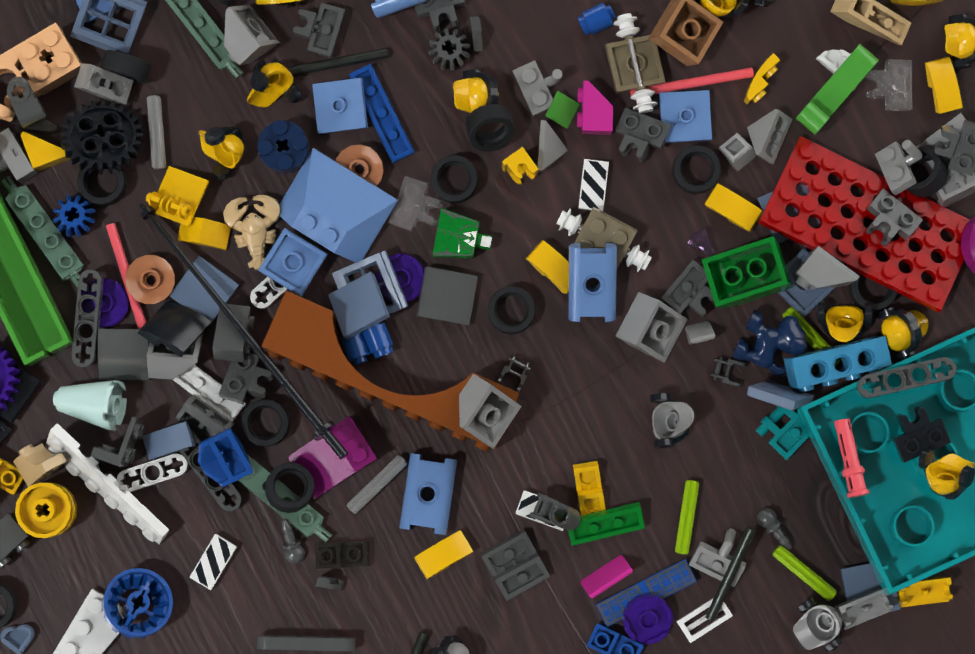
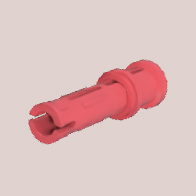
[834,418,870,498]

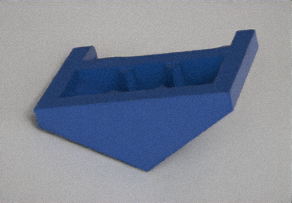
[198,428,254,487]

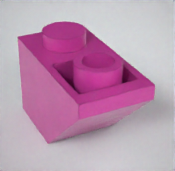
[577,81,613,135]

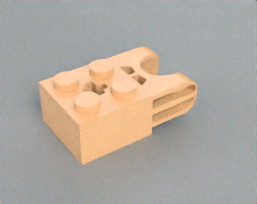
[0,23,82,110]

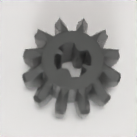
[428,28,470,71]

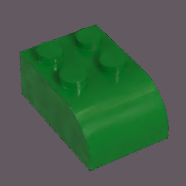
[702,236,793,308]

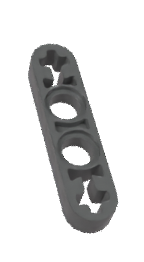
[72,270,104,367]
[857,357,956,398]
[180,429,242,511]
[257,635,356,651]

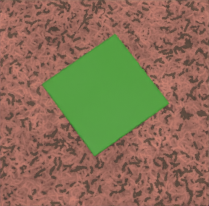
[545,91,580,129]

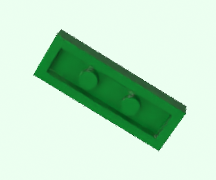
[565,502,645,546]

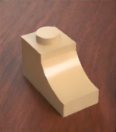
[13,443,66,487]

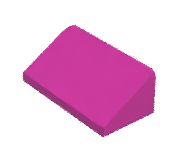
[581,555,633,599]

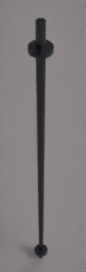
[140,204,349,460]

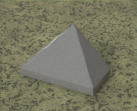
[747,109,793,165]
[537,120,568,173]

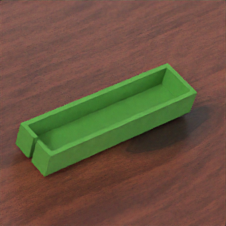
[0,193,73,366]

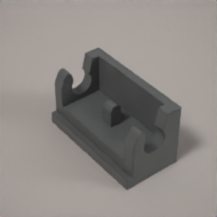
[175,395,235,438]

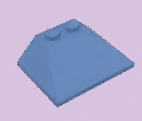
[279,148,398,262]

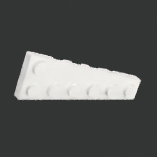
[45,424,169,544]
[53,589,134,654]

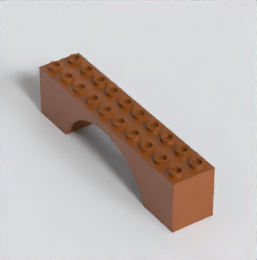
[261,291,520,452]

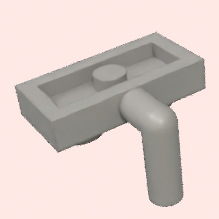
[512,60,562,117]
[875,140,923,196]
[689,528,746,587]

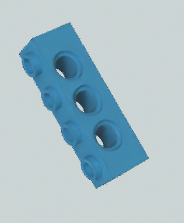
[784,336,892,392]

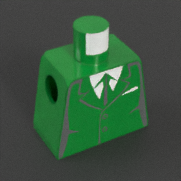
[432,209,492,259]

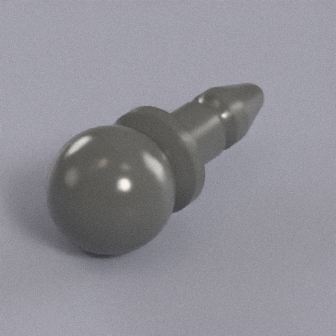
[757,508,792,550]
[282,519,305,564]

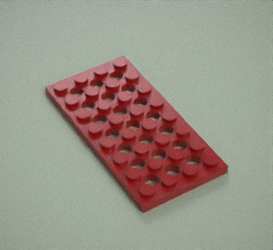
[758,136,969,313]

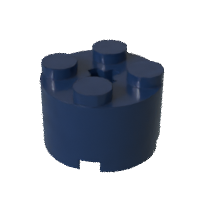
[257,120,310,174]

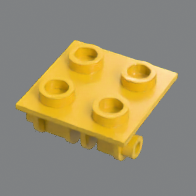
[146,166,209,227]

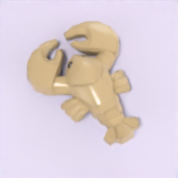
[223,195,280,270]

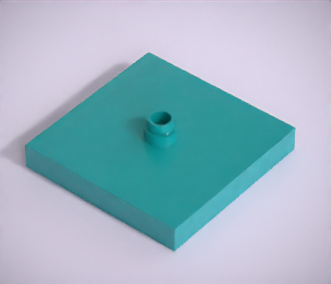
[797,328,975,595]

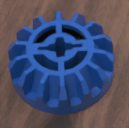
[102,568,173,639]

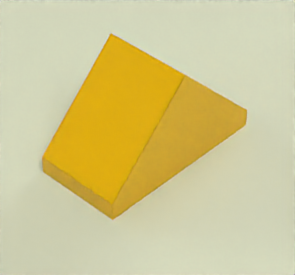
[21,131,71,172]
[177,217,231,251]

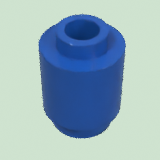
[577,2,616,36]
[362,323,394,359]
[339,332,371,366]

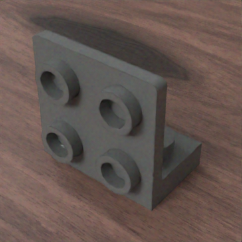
[91,417,146,467]

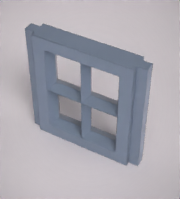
[70,0,147,54]
[332,250,408,314]

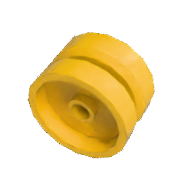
[15,482,77,538]

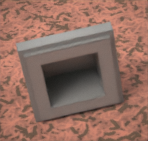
[718,133,756,171]
[685,321,715,345]

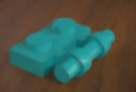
[755,405,809,460]

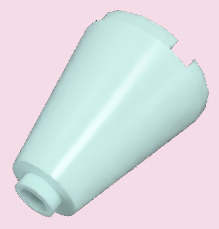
[53,380,127,431]

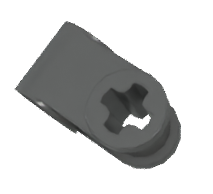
[7,77,46,128]
[529,492,581,530]

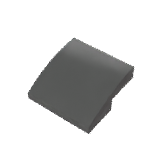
[416,267,478,326]
[98,329,150,380]
[480,529,550,601]

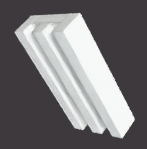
[676,596,733,643]

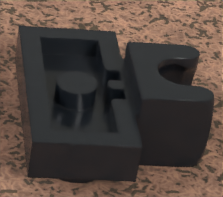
[892,406,951,463]

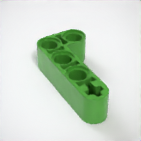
[795,44,879,135]

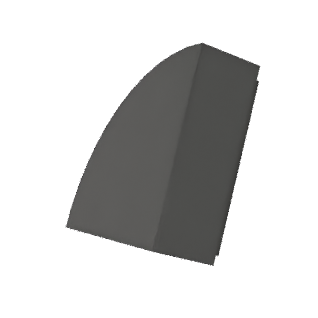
[470,16,484,52]
[316,575,344,590]

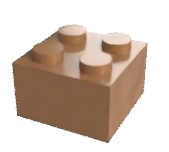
[648,0,723,66]

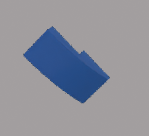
[586,623,645,654]

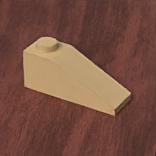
[830,0,911,45]

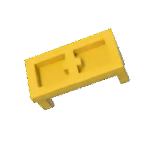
[502,147,539,185]
[897,576,953,608]

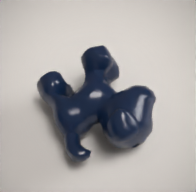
[733,310,806,376]

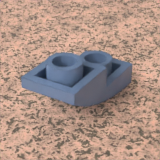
[142,421,195,460]

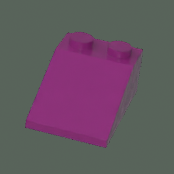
[288,416,378,499]

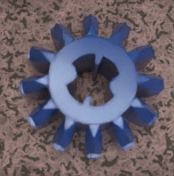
[53,195,96,237]

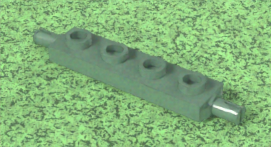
[165,0,244,79]
[1,176,86,288]
[238,454,332,543]

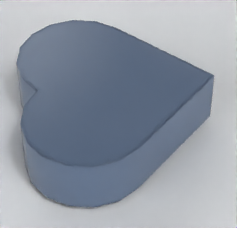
[0,624,35,654]

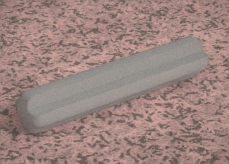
[147,95,166,169]
[346,455,407,514]

